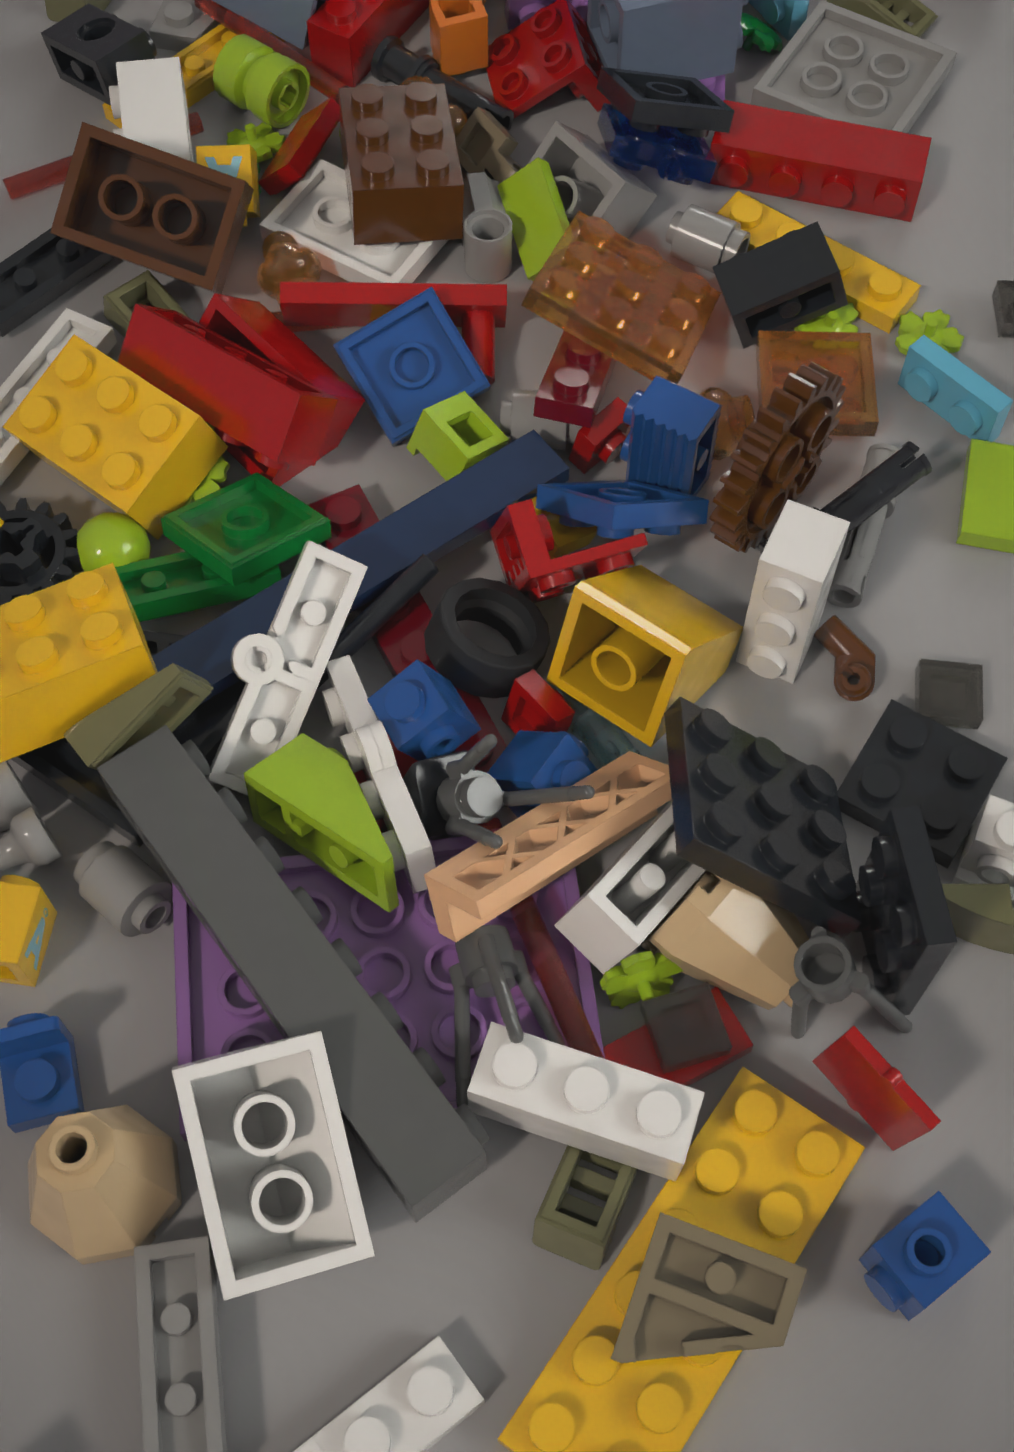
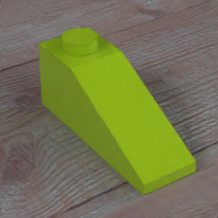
[244,733,399,913]

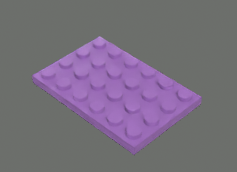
[172,836,605,1141]

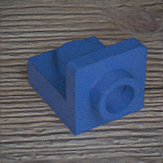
[0,1013,85,1133]

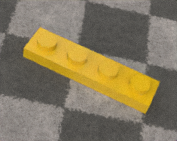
[717,191,921,334]

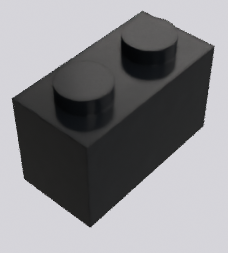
[712,221,848,348]

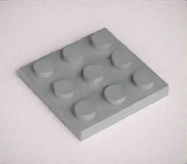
[751,0,957,133]

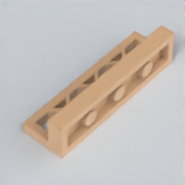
[424,751,672,942]

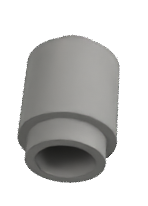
[666,204,751,273]
[500,389,581,450]
[73,841,172,937]

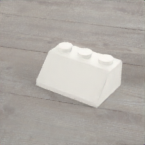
[172,1031,375,1301]

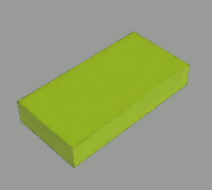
[497,157,580,283]
[956,438,1014,554]

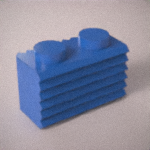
[620,376,723,496]

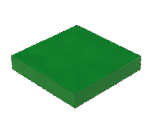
[161,472,332,586]

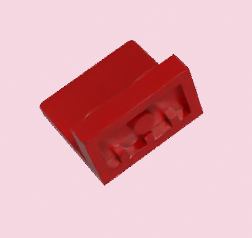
[486,0,611,118]
[490,499,648,603]

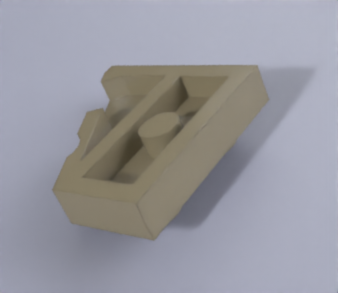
[611,1212,807,1363]

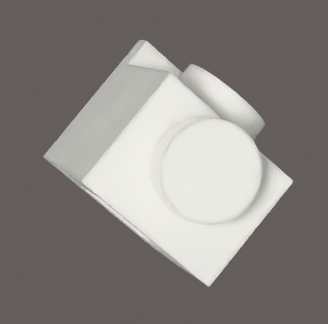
[952,794,1014,906]

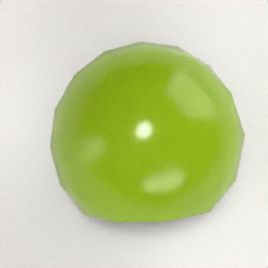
[77,512,151,572]

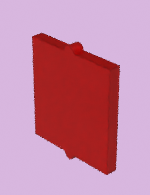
[812,1026,941,1151]

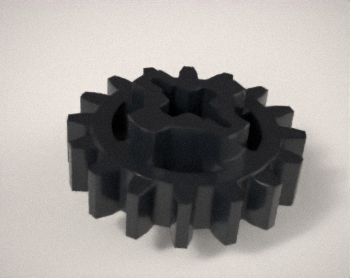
[0,498,84,605]

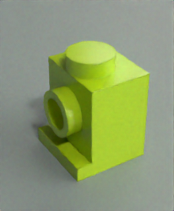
[406,391,509,481]

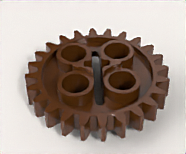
[709,362,846,553]

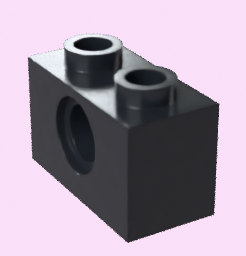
[41,3,157,106]

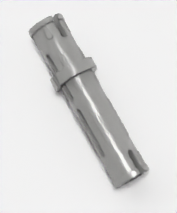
[827,443,900,608]

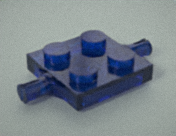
[597,103,717,185]

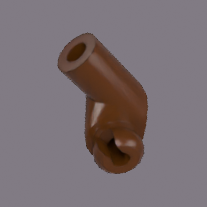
[814,615,876,701]

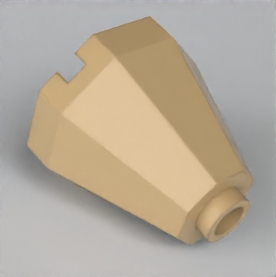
[641,870,809,1010]
[28,1104,182,1265]

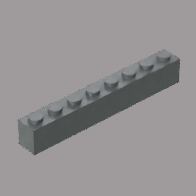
[97,725,490,1223]

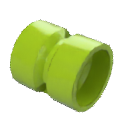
[213,34,311,129]

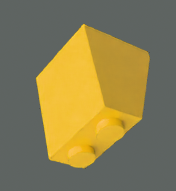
[546,565,743,747]

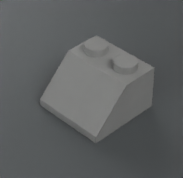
[528,121,657,276]

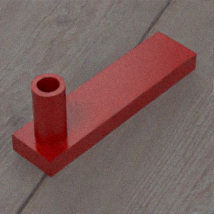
[280,282,507,385]

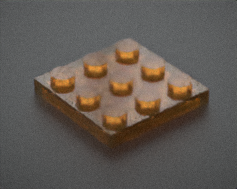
[521,211,721,384]

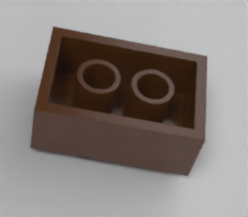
[338,82,464,245]
[50,122,254,294]

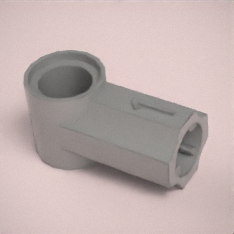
[462,172,512,283]

